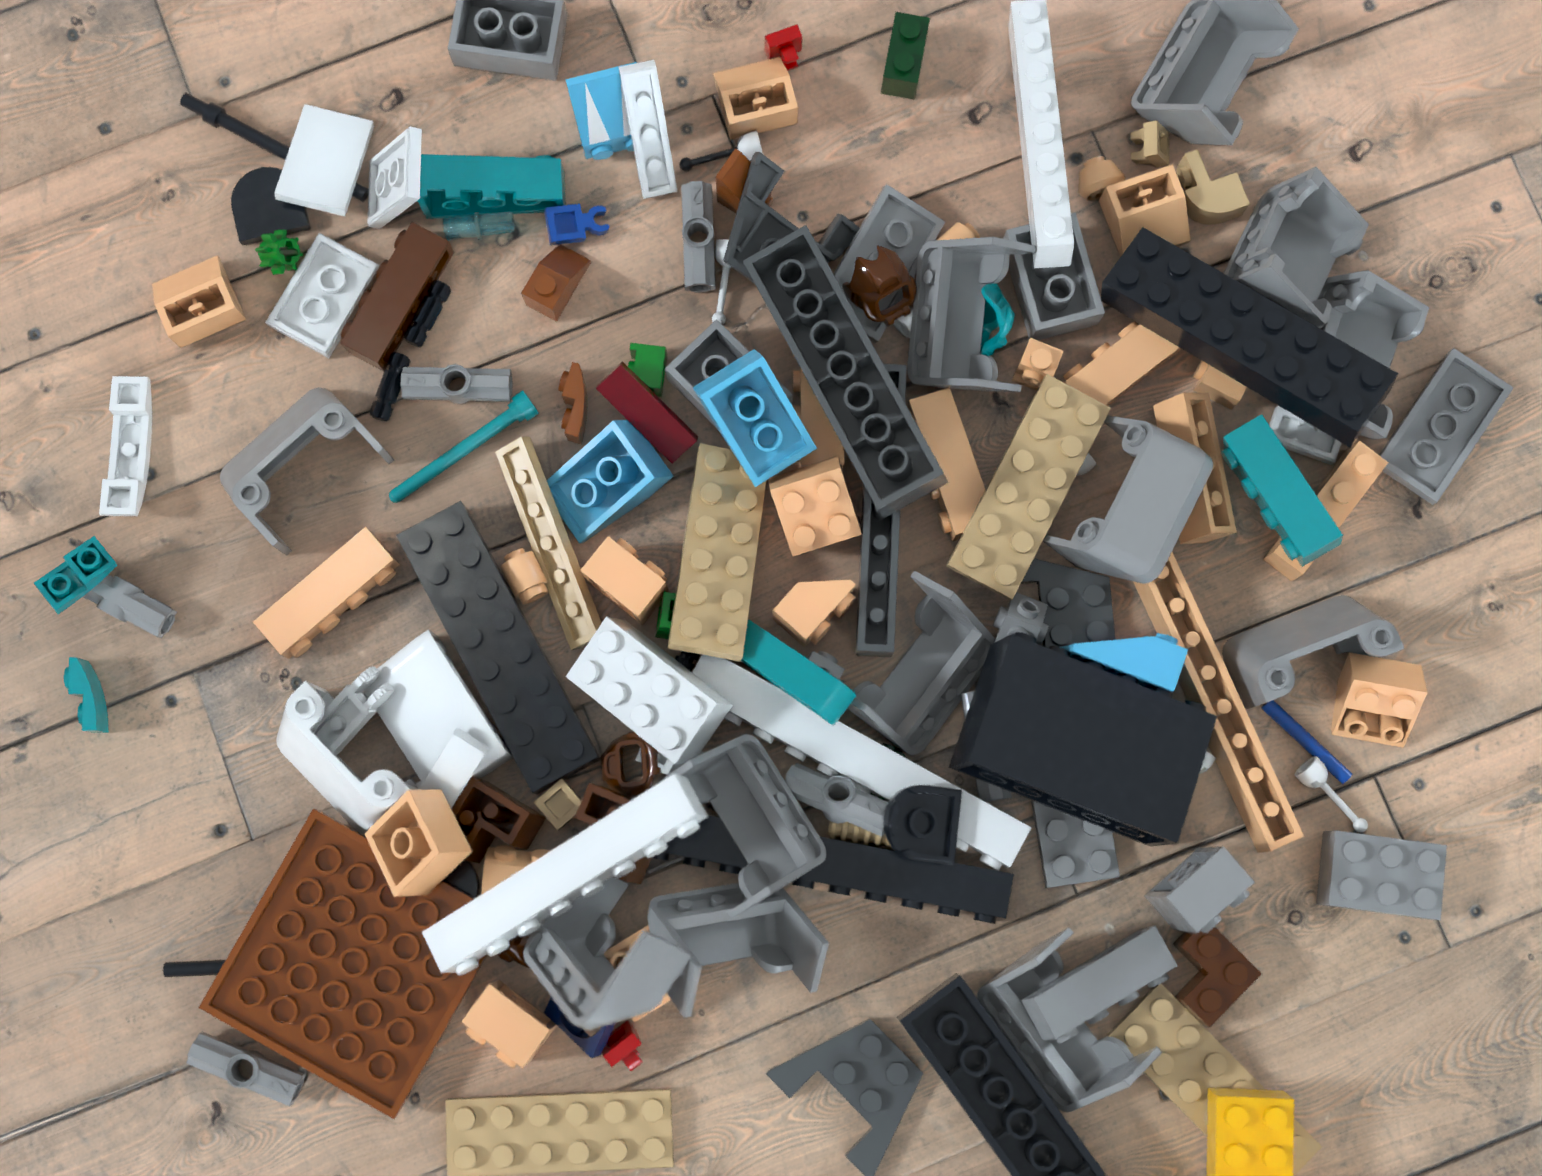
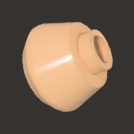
[1079,156,1125,201]

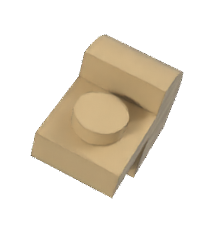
[1176,149,1250,224]

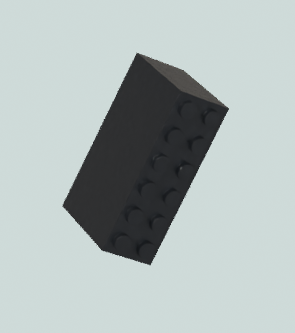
[949,632,1217,847]

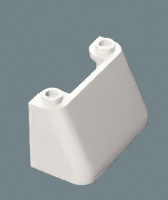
[362,629,513,789]
[276,681,418,835]

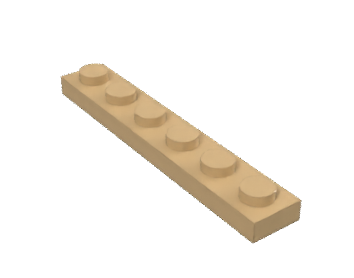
[495,437,601,650]

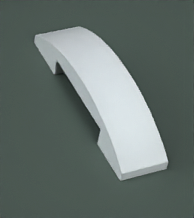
[99,376,152,516]

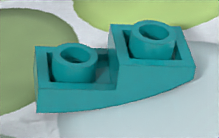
[34,536,117,614]
[64,657,109,733]

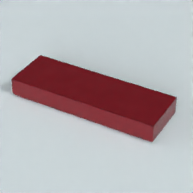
[596,361,698,464]

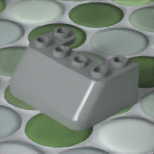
[1131,0,1299,145]

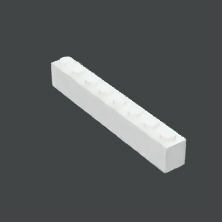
[1008,0,1074,268]
[422,774,708,975]

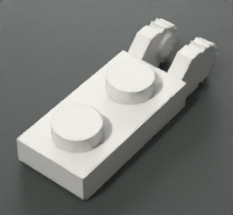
[310,666,394,757]

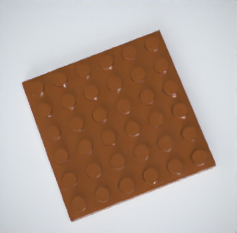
[198,809,488,1119]

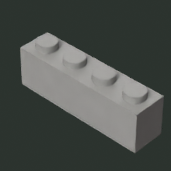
[1021,926,1178,1043]

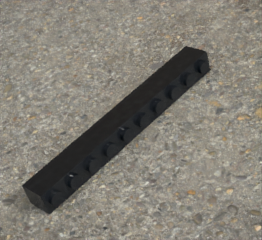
[652,815,1014,924]

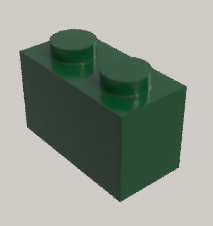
[881,12,930,100]

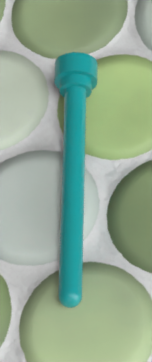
[389,390,539,503]

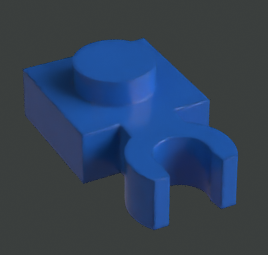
[544,204,609,246]

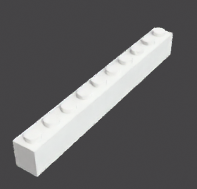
[692,655,1031,871]

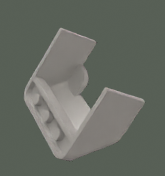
[907,237,1036,392]
[220,388,394,555]
[1043,415,1213,584]
[848,571,995,755]
[653,734,826,919]
[524,876,692,1030]
[647,883,829,1018]
[977,928,1162,1112]

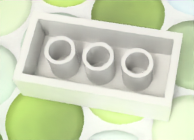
[566,616,733,765]

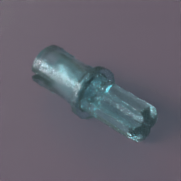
[443,212,515,241]

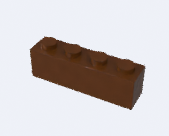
[340,222,454,372]

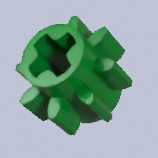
[255,230,303,275]

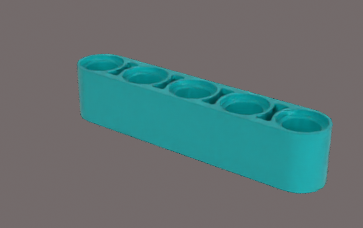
[741,619,857,726]

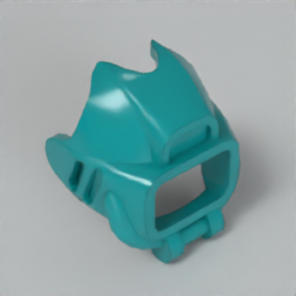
[980,283,1015,356]

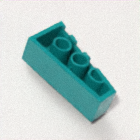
[417,154,566,219]
[1221,414,1343,567]

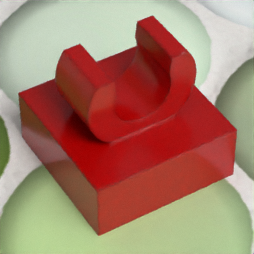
[765,24,802,71]
[602,1020,643,1071]

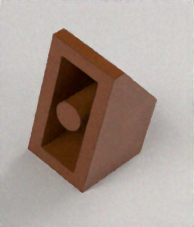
[715,148,773,213]
[521,244,591,322]

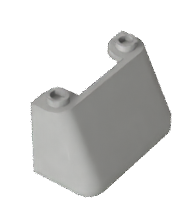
[1224,167,1369,328]
[1318,270,1429,439]
[1222,595,1405,709]

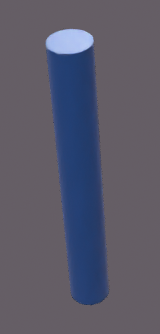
[1261,700,1353,784]

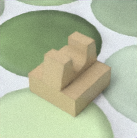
[1130,120,1169,168]
[533,778,582,831]

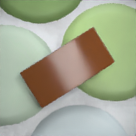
[558,362,588,445]

